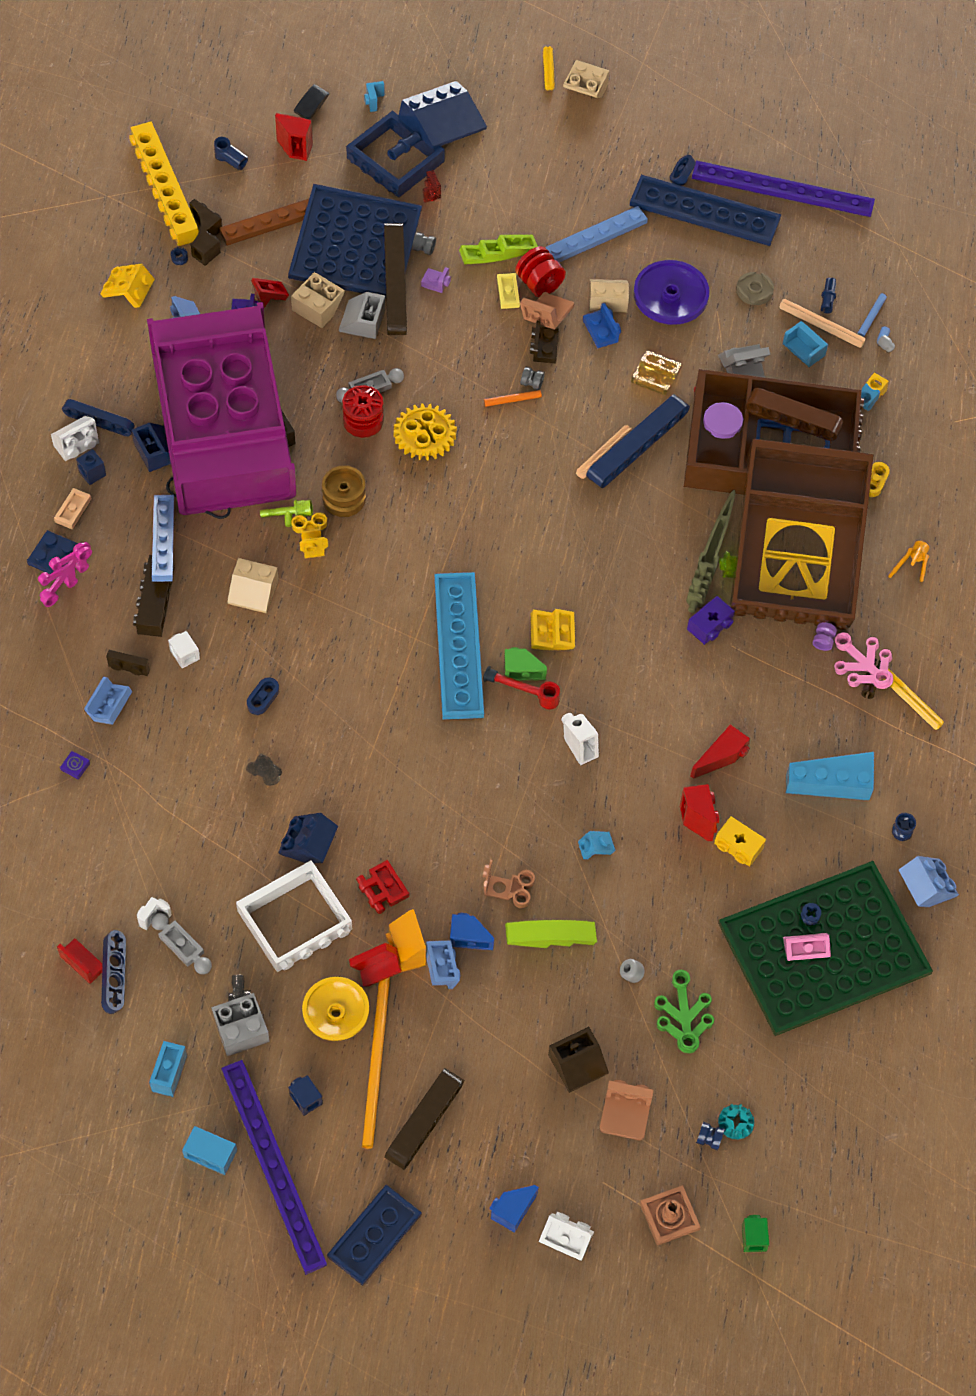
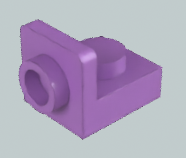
[421,267,451,293]

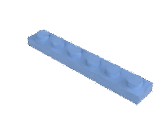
[546,206,648,262]
[152,495,174,582]

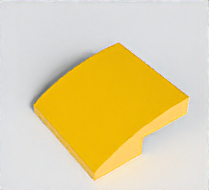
[531,609,575,650]

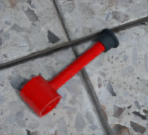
[483,666,560,710]

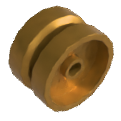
[322,466,366,517]

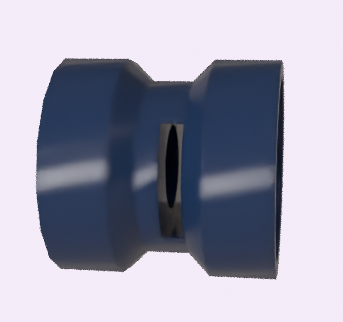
[892,813,916,841]
[696,1121,725,1151]

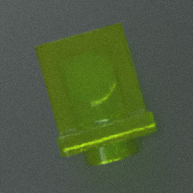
[719,552,736,578]

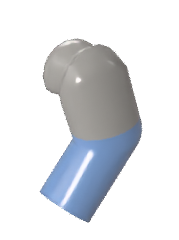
[877,326,895,352]

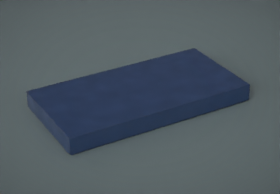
[327,1185,422,1286]

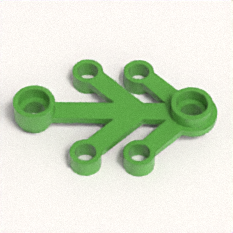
[654,970,714,1053]

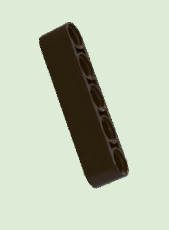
[384,1068,465,1170]

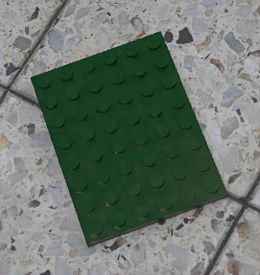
[718,861,933,1036]

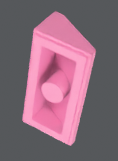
[783,933,831,961]

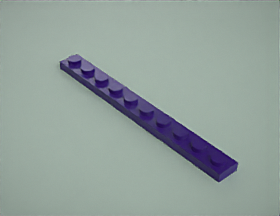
[692,160,875,217]
[221,1060,327,1275]

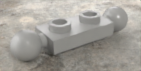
[336,368,404,403]
[151,913,212,975]

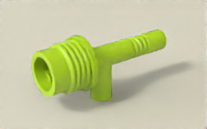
[260,500,313,527]

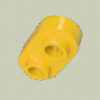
[869,462,890,497]

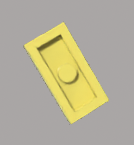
[497,273,520,309]

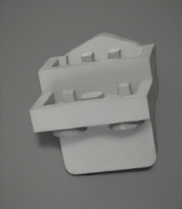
[718,344,770,378]

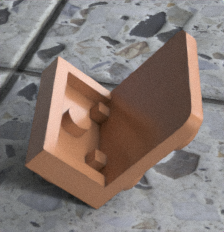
[600,1080,654,1141]

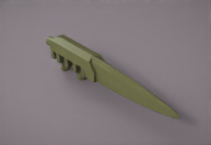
[686,490,736,613]

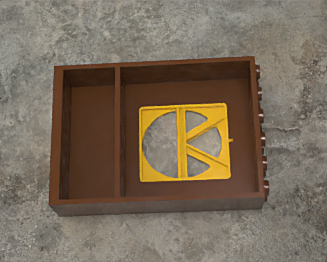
[730,439,874,630]

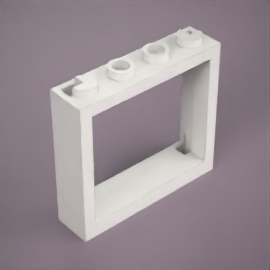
[236,860,352,972]

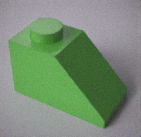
[504,647,547,680]

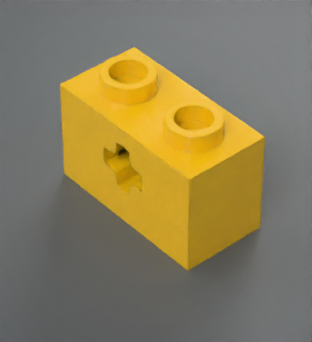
[714,816,766,867]

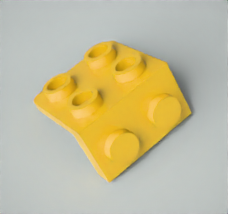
[100,264,155,308]

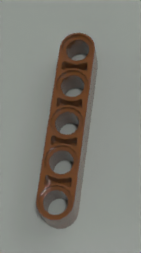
[746,388,843,441]

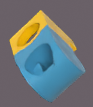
[861,372,889,411]

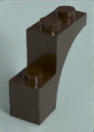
[189,199,222,266]

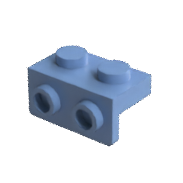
[84,677,132,725]

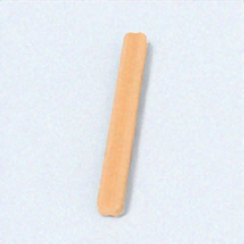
[779,299,865,348]

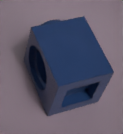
[76,449,106,485]
[288,1075,323,1116]

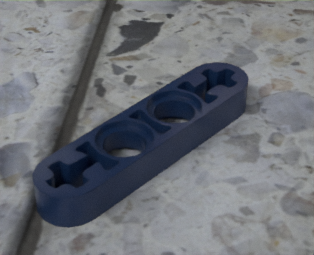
[62,399,135,436]
[101,930,126,1014]

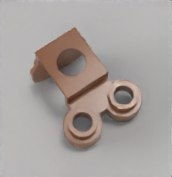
[483,860,535,908]

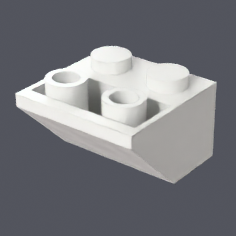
[51,416,99,461]

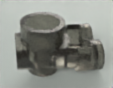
[246,754,282,786]
[228,975,251,1002]

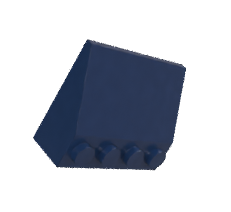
[398,81,487,149]

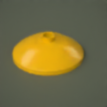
[302,977,369,1041]

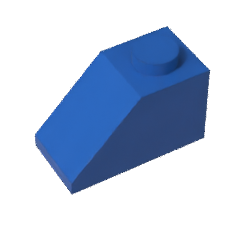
[450,913,494,950]
[490,1185,539,1233]

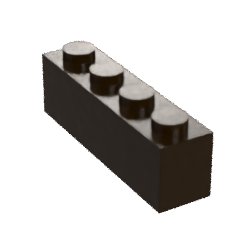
[133,555,175,637]

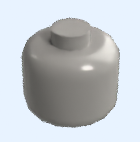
[620,959,645,983]

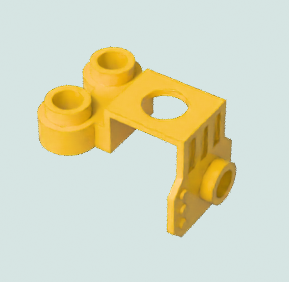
[291,513,328,559]

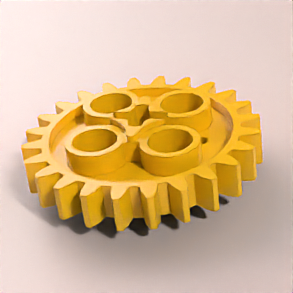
[393,403,457,461]

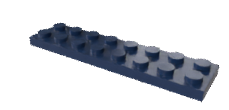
[630,174,781,246]

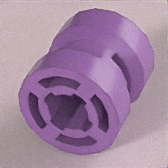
[813,623,837,651]

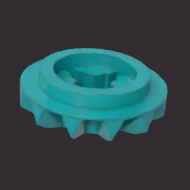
[718,1104,754,1140]

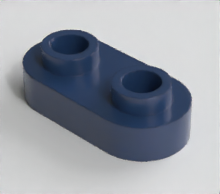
[670,155,696,186]
[247,677,279,715]

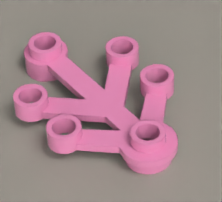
[834,632,893,689]

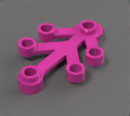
[38,542,92,607]

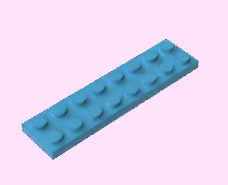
[434,572,484,719]

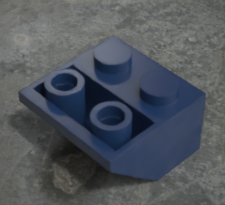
[131,422,171,472]
[278,813,338,864]

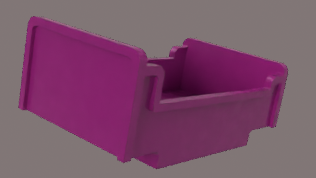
[147,302,296,515]

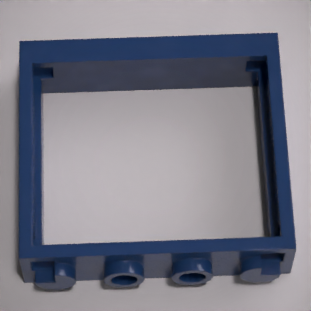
[346,110,445,198]

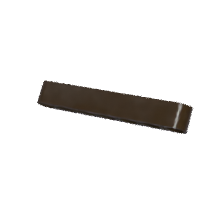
[384,223,407,335]

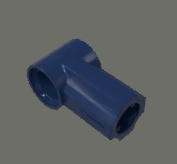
[214,137,248,170]

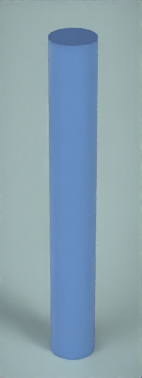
[857,293,887,337]

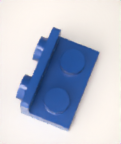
[583,303,621,349]

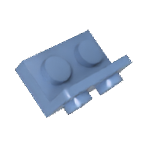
[425,940,460,989]

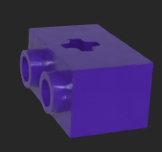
[687,596,735,645]

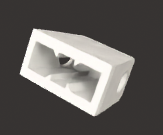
[562,713,599,765]

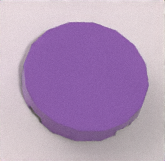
[703,402,743,439]

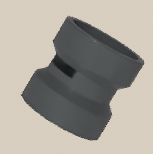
[412,232,436,255]
[520,366,545,390]

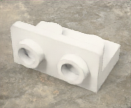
[539,1212,594,1261]

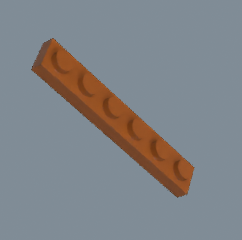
[219,199,309,246]

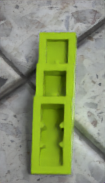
[459,235,538,264]
[505,920,597,948]

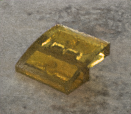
[631,350,682,396]

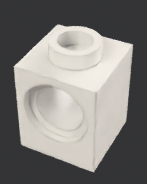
[168,631,200,668]

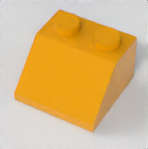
[386,909,426,972]

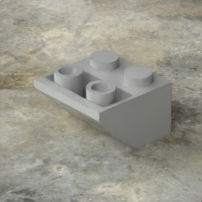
[339,292,385,339]
[211,993,269,1057]

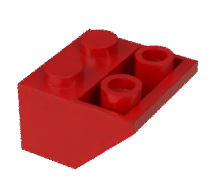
[275,113,313,161]
[679,784,719,841]

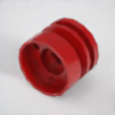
[515,246,566,297]
[342,385,384,438]

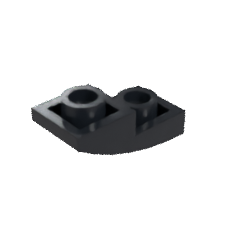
[294,84,329,120]

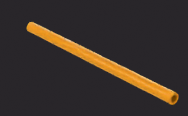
[362,977,390,1149]

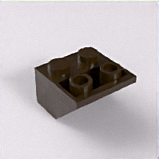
[548,1027,609,1093]

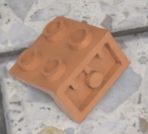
[520,292,575,330]

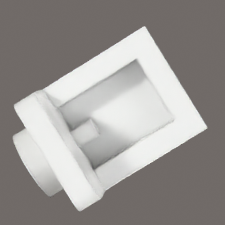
[137,897,172,930]

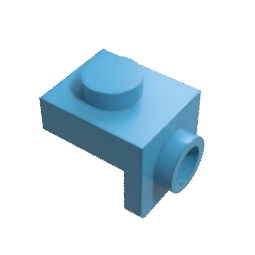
[364,81,385,112]
[578,831,616,860]

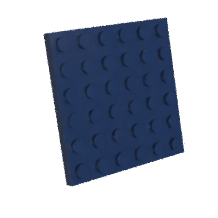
[288,184,422,298]

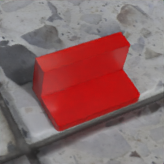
[57,938,102,984]
[349,943,402,987]

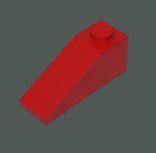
[691,724,750,779]

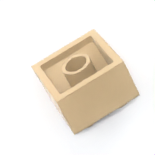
[589,279,629,313]
[228,558,279,613]

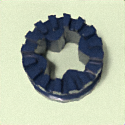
[171,247,188,265]
[801,903,821,925]

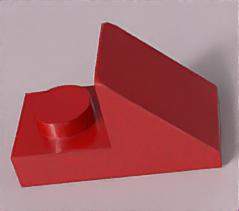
[251,278,289,308]

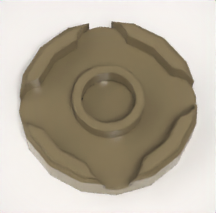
[736,272,774,305]

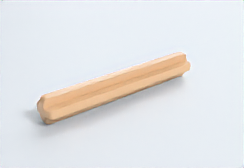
[576,425,632,479]

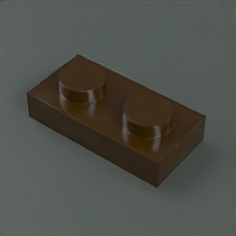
[106,649,150,676]

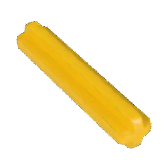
[543,46,555,91]

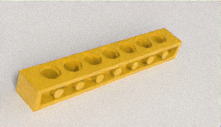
[129,121,199,246]

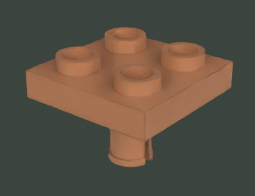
[640,1185,701,1246]

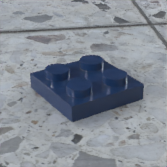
[27,530,78,574]

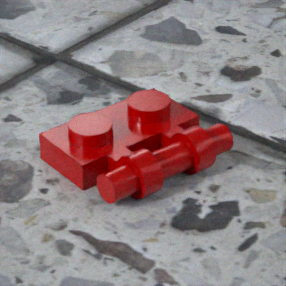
[356,860,409,914]

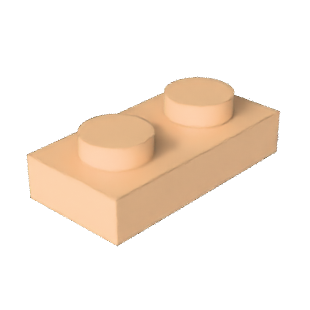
[54,488,91,530]

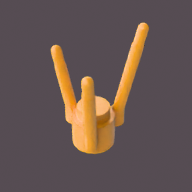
[888,541,929,582]

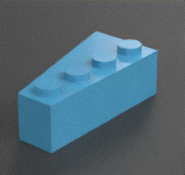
[786,752,874,800]

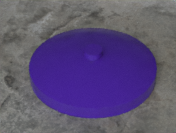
[634,260,709,325]

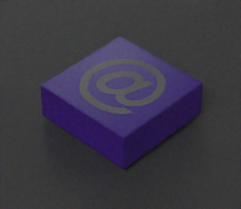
[60,751,90,780]

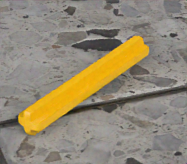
[883,668,944,730]

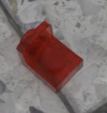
[423,170,441,203]

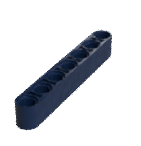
[586,394,690,488]

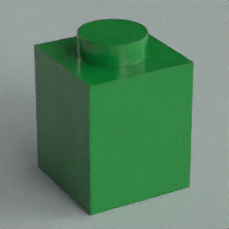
[742,1215,769,1252]

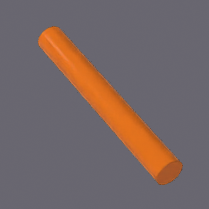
[484,390,542,407]

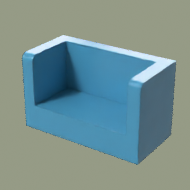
[783,321,828,367]
[149,1041,187,1097]
[182,1126,237,1175]

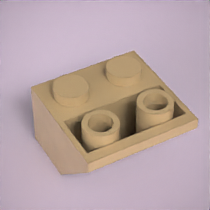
[563,60,609,98]
[291,272,345,328]

